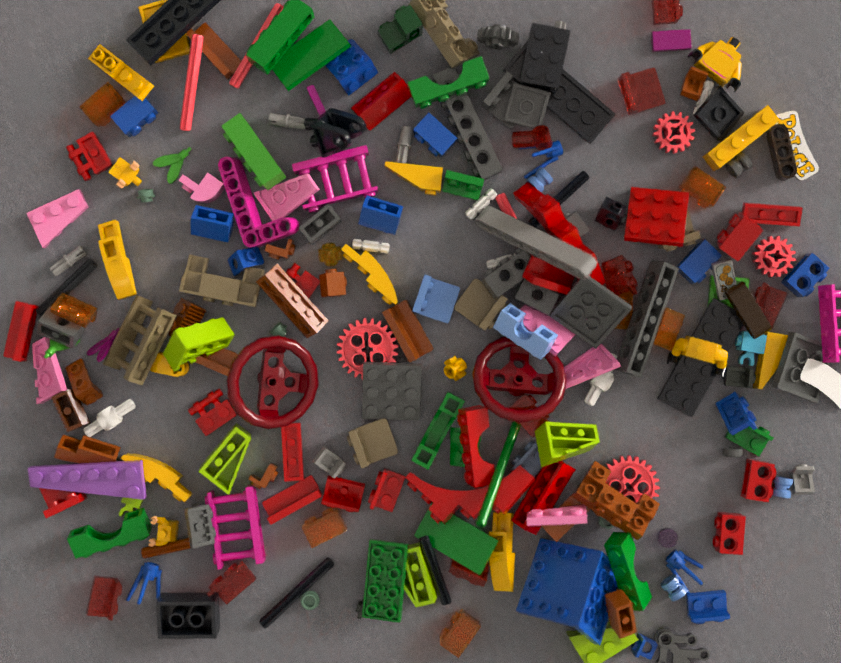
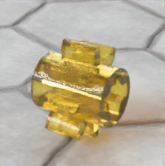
[318,242,342,266]

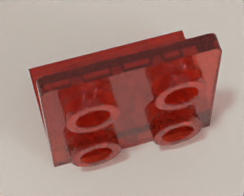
[618,67,666,115]
[207,561,257,605]

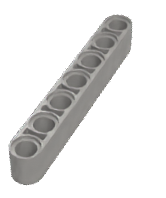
[475,206,597,280]

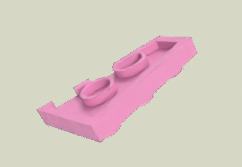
[254,174,320,221]
[27,189,88,248]
[520,305,576,356]
[32,337,67,404]
[564,344,621,389]
[527,505,587,526]

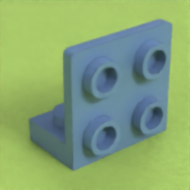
[412,275,460,323]

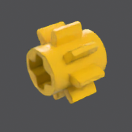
[444,356,467,381]

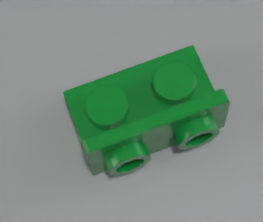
[442,170,484,200]
[724,426,773,457]

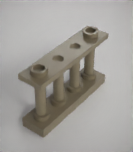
[103,295,177,385]

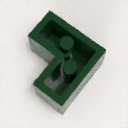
[378,5,423,54]

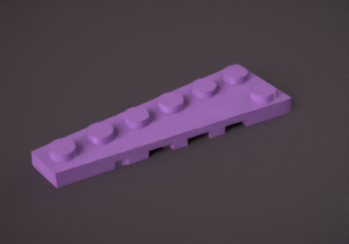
[28,460,147,499]

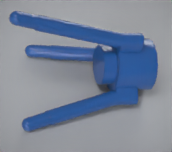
[518,140,563,179]
[665,550,703,594]
[126,562,162,605]

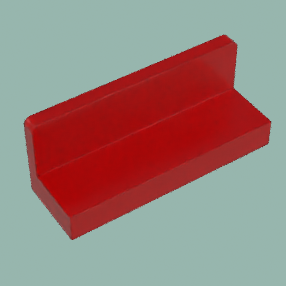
[351,72,411,131]
[522,256,575,295]
[3,301,38,362]
[262,475,323,525]

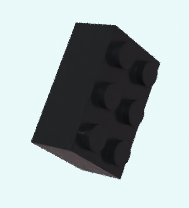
[519,23,571,92]
[156,592,220,639]

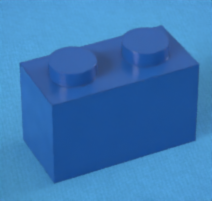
[110,96,159,137]
[413,112,457,158]
[358,196,403,235]
[191,205,234,242]
[676,239,722,284]

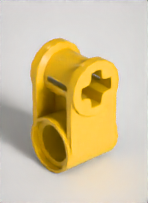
[150,352,189,377]

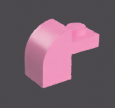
[179,172,225,203]

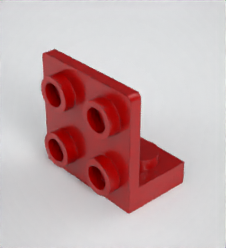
[368,468,406,512]
[39,488,88,518]

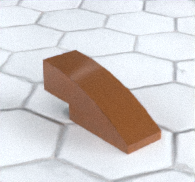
[54,435,121,463]

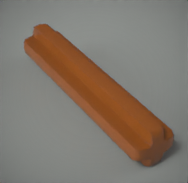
[141,538,190,558]

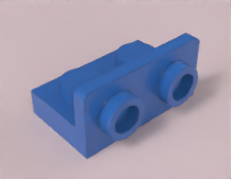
[716,392,757,436]
[686,590,730,624]

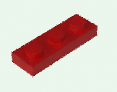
[742,202,803,227]
[281,422,304,482]

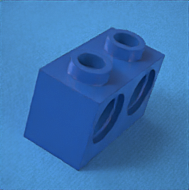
[781,253,830,297]

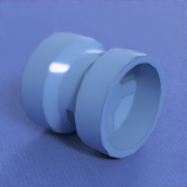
[526,167,554,192]
[772,476,793,498]
[660,574,687,601]

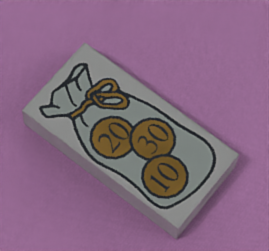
[711,258,736,301]

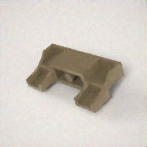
[408,0,480,68]
[179,254,265,307]

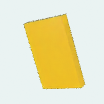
[138,0,190,63]

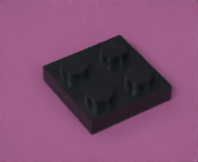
[693,86,745,142]

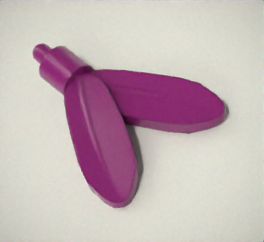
[87,328,120,362]

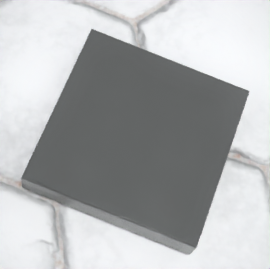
[503,83,551,130]

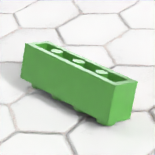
[222,113,286,190]

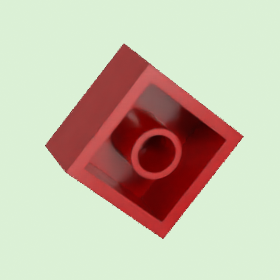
[716,212,763,261]

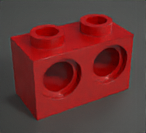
[741,459,776,503]
[713,512,746,555]

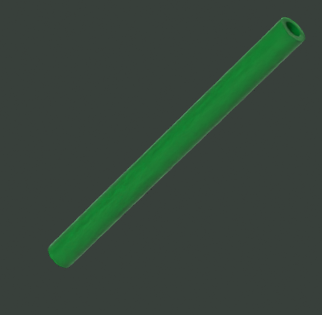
[476,422,521,528]

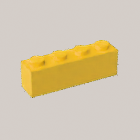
[702,105,780,171]

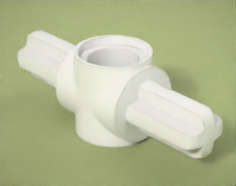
[584,353,618,406]
[83,399,136,437]

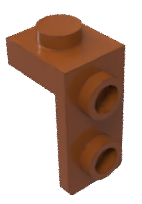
[65,358,103,406]

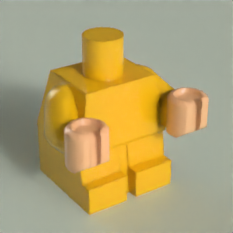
[108,157,142,189]
[148,516,179,547]

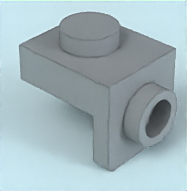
[312,446,346,479]
[790,464,815,495]

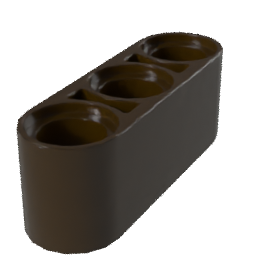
[767,124,797,181]
[725,281,772,339]

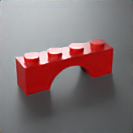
[457,405,495,488]

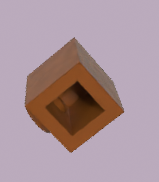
[319,269,347,298]

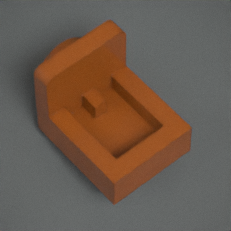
[680,66,708,101]
[265,239,296,260]
[248,463,279,489]

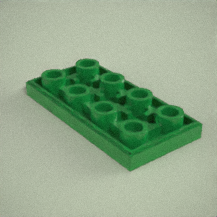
[272,19,351,91]
[414,503,499,575]
[362,539,409,623]

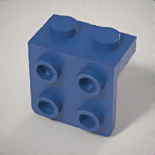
[325,39,379,96]

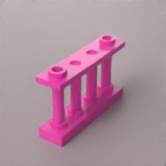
[292,145,379,213]
[818,284,841,363]
[205,485,266,570]

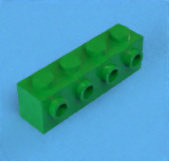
[246,0,315,75]

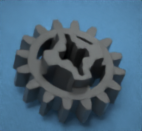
[477,24,519,50]

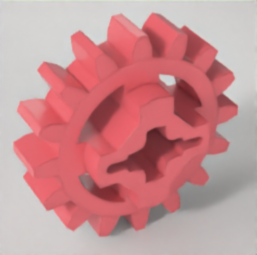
[652,111,695,154]
[752,236,796,277]

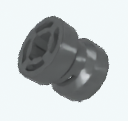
[725,151,753,178]

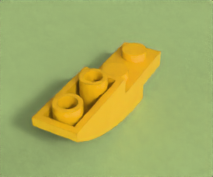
[88,44,154,101]
[98,219,137,300]
[341,244,398,305]
[121,453,193,502]
[489,512,515,592]

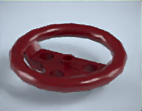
[227,335,319,429]
[472,336,567,423]

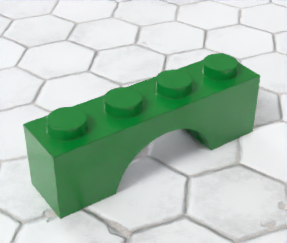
[408,56,489,109]
[411,391,465,470]
[67,508,152,559]
[604,532,652,611]

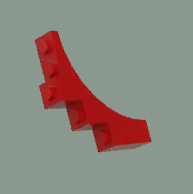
[513,182,606,285]
[405,465,535,525]

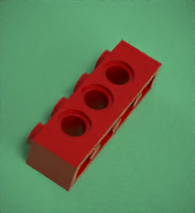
[511,461,576,535]

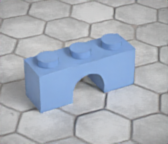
[493,303,558,360]

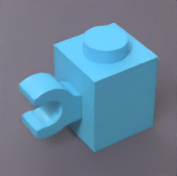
[734,331,767,366]

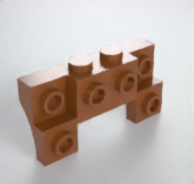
[572,461,660,541]

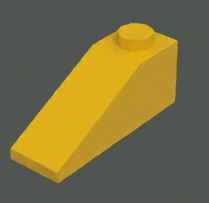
[385,161,443,195]
[753,332,788,389]

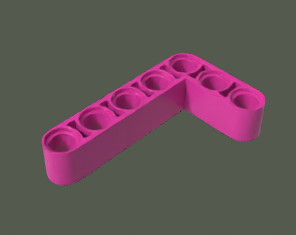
[218,157,299,248]

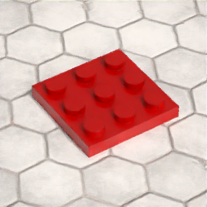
[624,187,689,247]

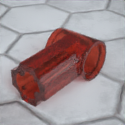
[512,125,553,151]

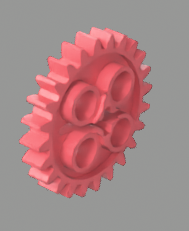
[337,318,399,380]
[606,455,660,504]

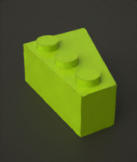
[163,317,235,372]
[535,422,600,467]
[198,423,251,495]
[404,542,438,607]
[566,621,638,663]

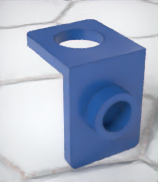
[227,247,264,276]
[631,633,658,660]

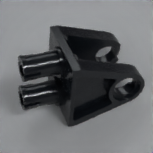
[304,108,367,158]

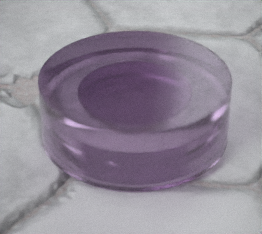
[657,528,678,548]

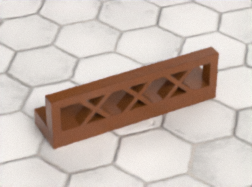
[256,264,328,338]

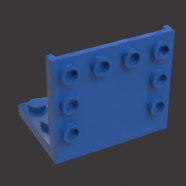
[516,538,618,645]

